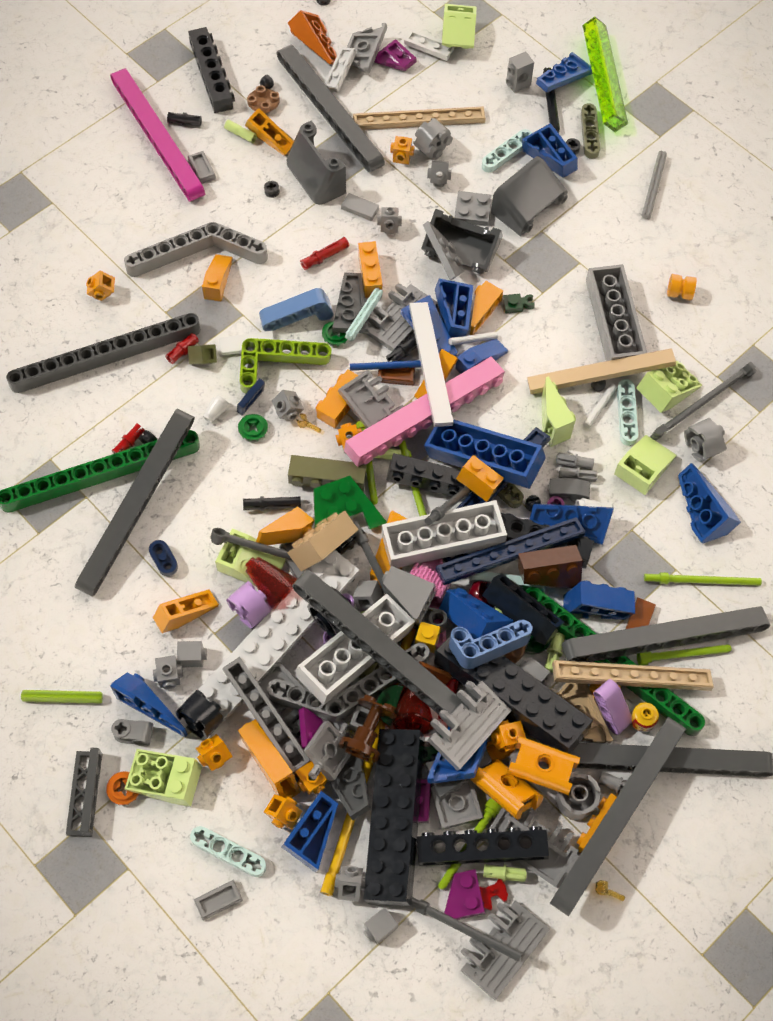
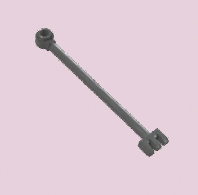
[650,362,757,441]
[210,528,355,582]

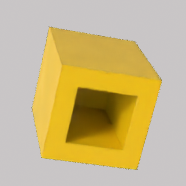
[415,622,440,653]

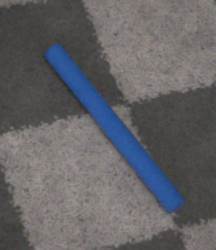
[350,360,422,371]

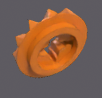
[106,771,138,806]

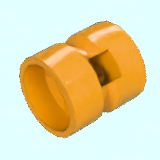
[667,274,697,300]

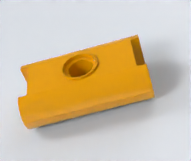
[507,736,580,795]
[470,758,543,820]

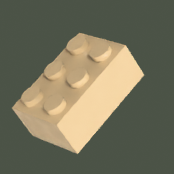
[287,511,359,572]

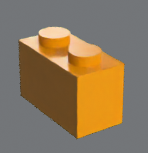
[456,455,504,502]

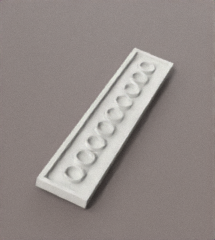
[198,550,360,721]

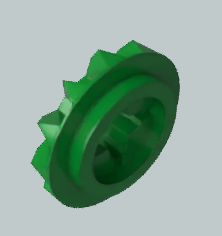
[322,320,348,346]
[238,414,268,441]

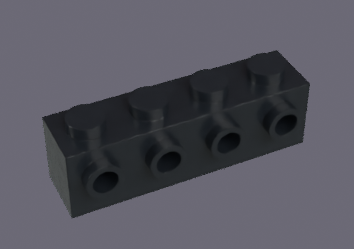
[386,453,465,497]
[482,573,564,645]

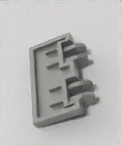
[366,283,438,352]
[338,370,404,429]
[427,681,512,771]
[489,808,579,887]
[460,900,550,1000]

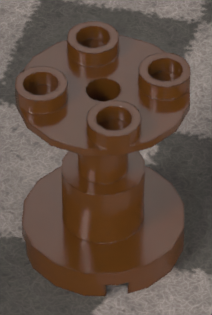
[338,695,397,763]

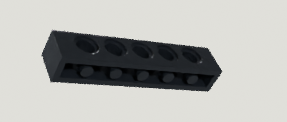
[188,27,235,114]
[501,513,594,569]
[417,826,549,866]

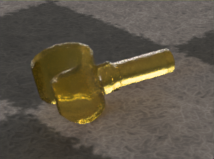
[296,413,322,433]
[595,880,625,901]

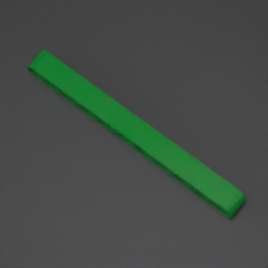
[0,430,200,513]
[526,587,705,736]

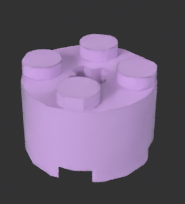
[226,581,272,629]

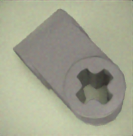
[111,719,154,746]

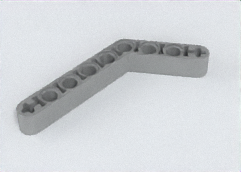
[124,222,268,277]
[267,643,429,722]

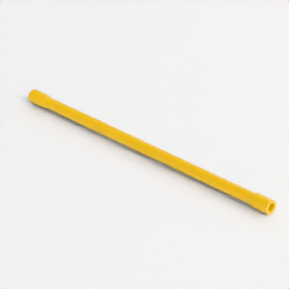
[320,628,417,896]

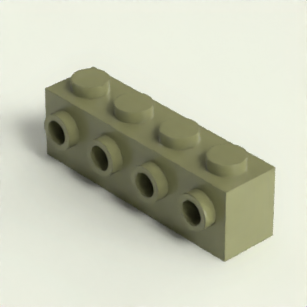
[288,455,367,492]

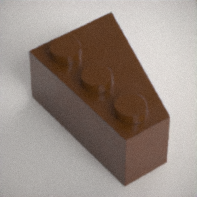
[518,545,583,589]

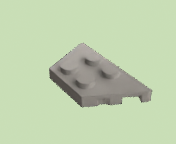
[347,23,388,73]
[423,221,464,280]

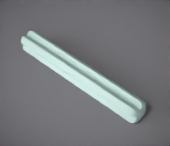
[345,288,383,341]

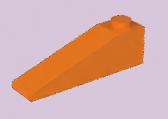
[288,10,337,65]

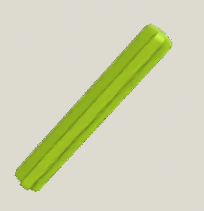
[21,690,103,704]

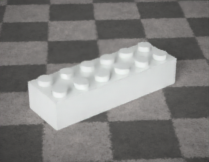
[381,500,507,568]
[296,594,415,705]

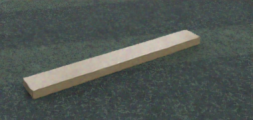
[353,106,486,130]
[527,348,676,394]
[552,660,714,691]

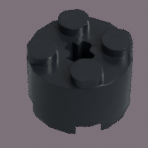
[176,690,224,739]

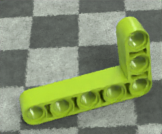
[240,338,332,394]

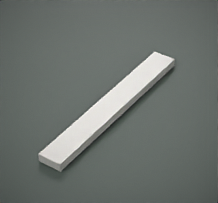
[409,302,453,427]

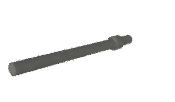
[425,486,471,525]
[354,521,394,600]
[412,897,523,962]

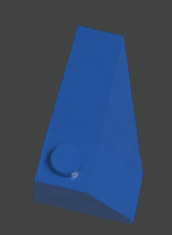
[678,463,741,543]
[110,672,188,738]

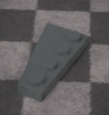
[332,272,368,333]

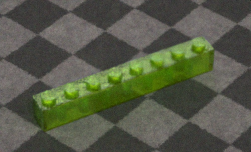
[582,16,628,132]

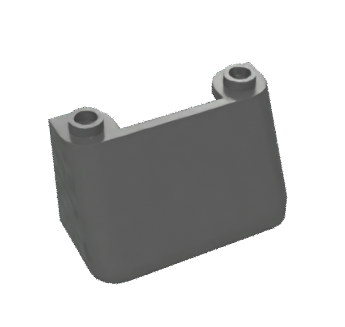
[286,120,346,205]
[491,156,568,236]
[421,209,503,274]

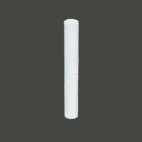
[449,332,498,345]
[584,383,617,428]

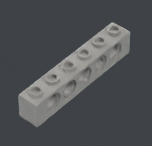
[222,657,310,774]

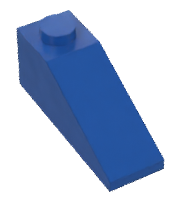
[455,338,508,374]

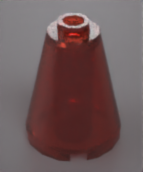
[245,557,298,609]
[393,684,433,735]

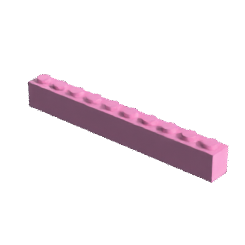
[344,357,505,467]

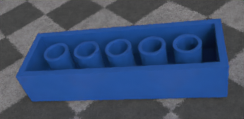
[424,419,546,489]

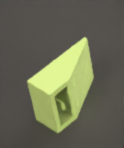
[442,4,476,49]
[636,361,702,413]
[542,376,576,447]
[614,435,677,495]
[215,529,285,592]
[125,749,202,807]

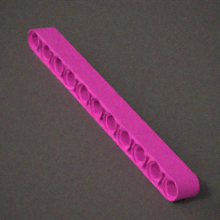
[110,68,206,202]

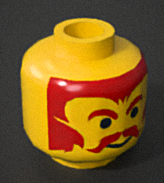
[631,702,659,732]

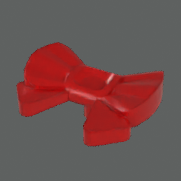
[480,879,508,911]

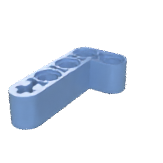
[259,288,334,331]
[449,620,532,669]

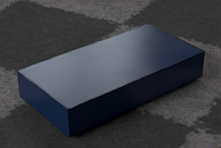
[237,378,265,415]

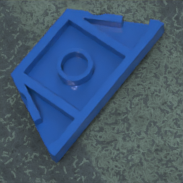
[427,727,487,784]

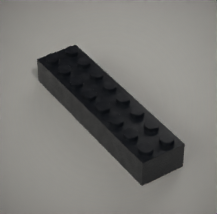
[434,637,593,754]
[363,729,425,907]

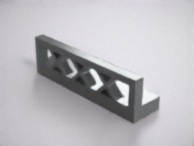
[66,747,102,837]

